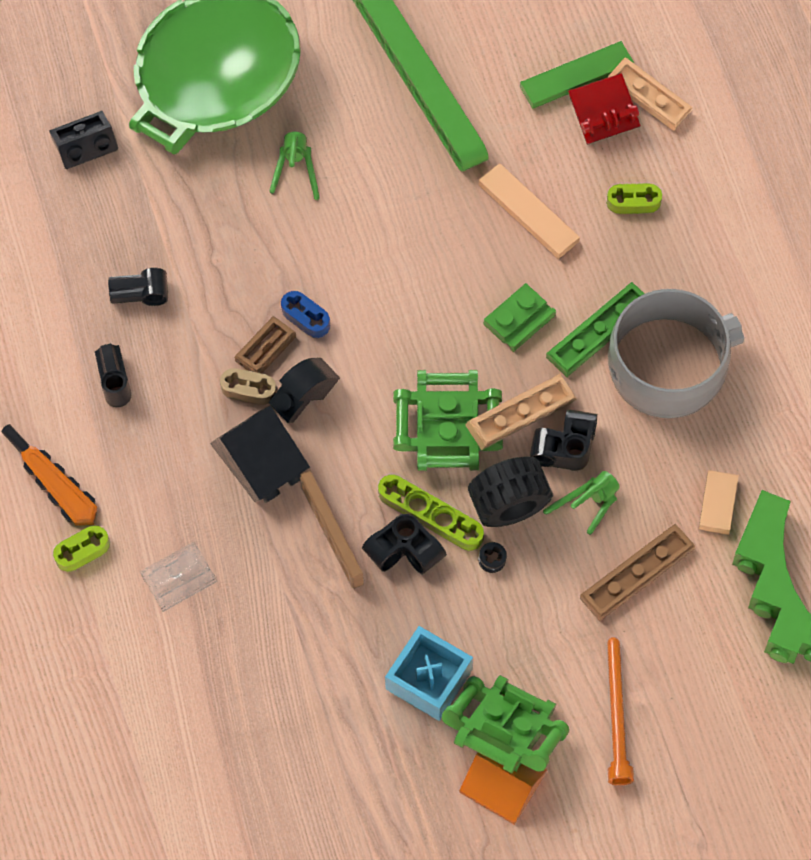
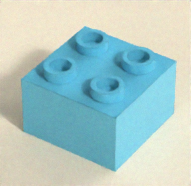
[385,626,473,721]

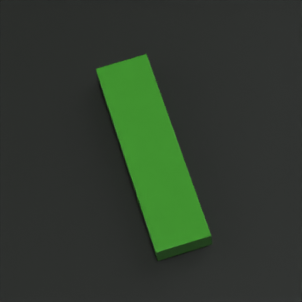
[520,41,634,109]
[546,282,645,377]

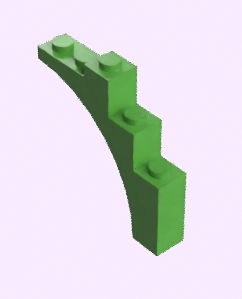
[732,490,811,664]

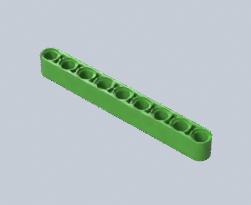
[353,0,489,172]

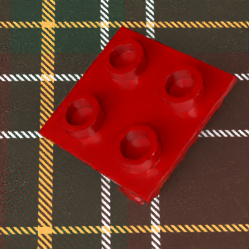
[568,73,641,145]

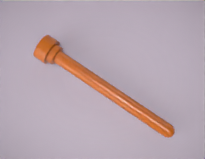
[607,637,634,785]

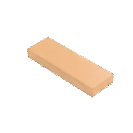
[608,57,693,131]

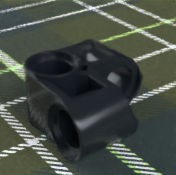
[530,409,598,471]
[362,514,447,575]

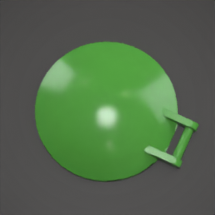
[129,0,301,155]

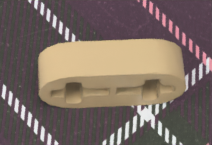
[220,368,277,405]

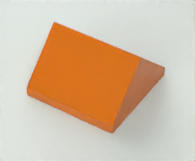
[459,753,547,825]

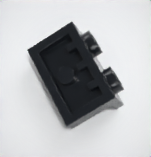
[49,111,118,169]

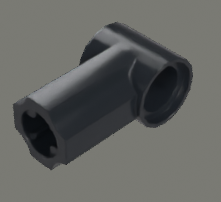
[108,268,168,306]
[94,343,131,407]

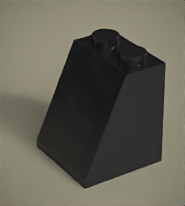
[210,405,310,503]

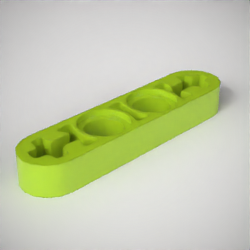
[378,475,484,551]

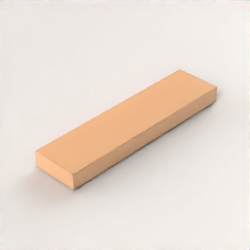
[479,163,580,259]
[465,374,577,450]

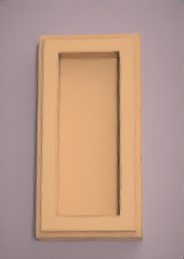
[698,470,739,535]

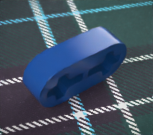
[281,291,330,338]

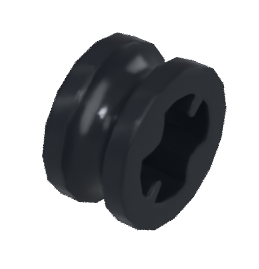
[478,542,507,573]

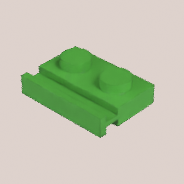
[483,283,556,352]

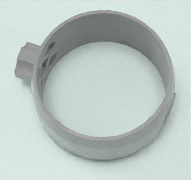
[608,289,745,418]

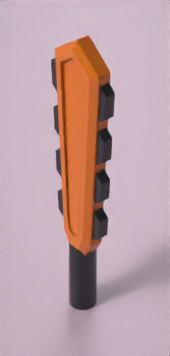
[1,424,98,526]

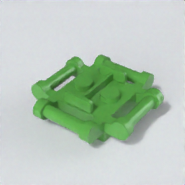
[393,370,503,471]
[442,675,570,773]

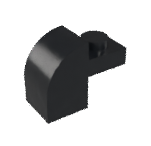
[268,358,340,423]

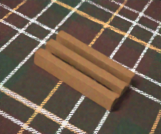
[234,316,296,373]

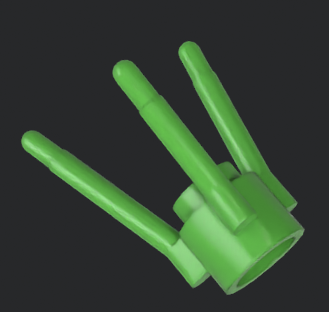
[269,132,320,200]
[543,471,620,535]

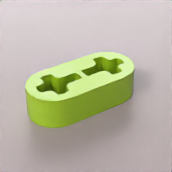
[606,183,662,214]
[53,526,110,572]

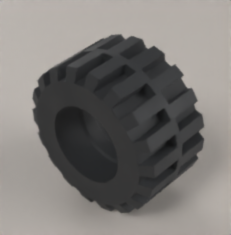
[468,457,553,527]

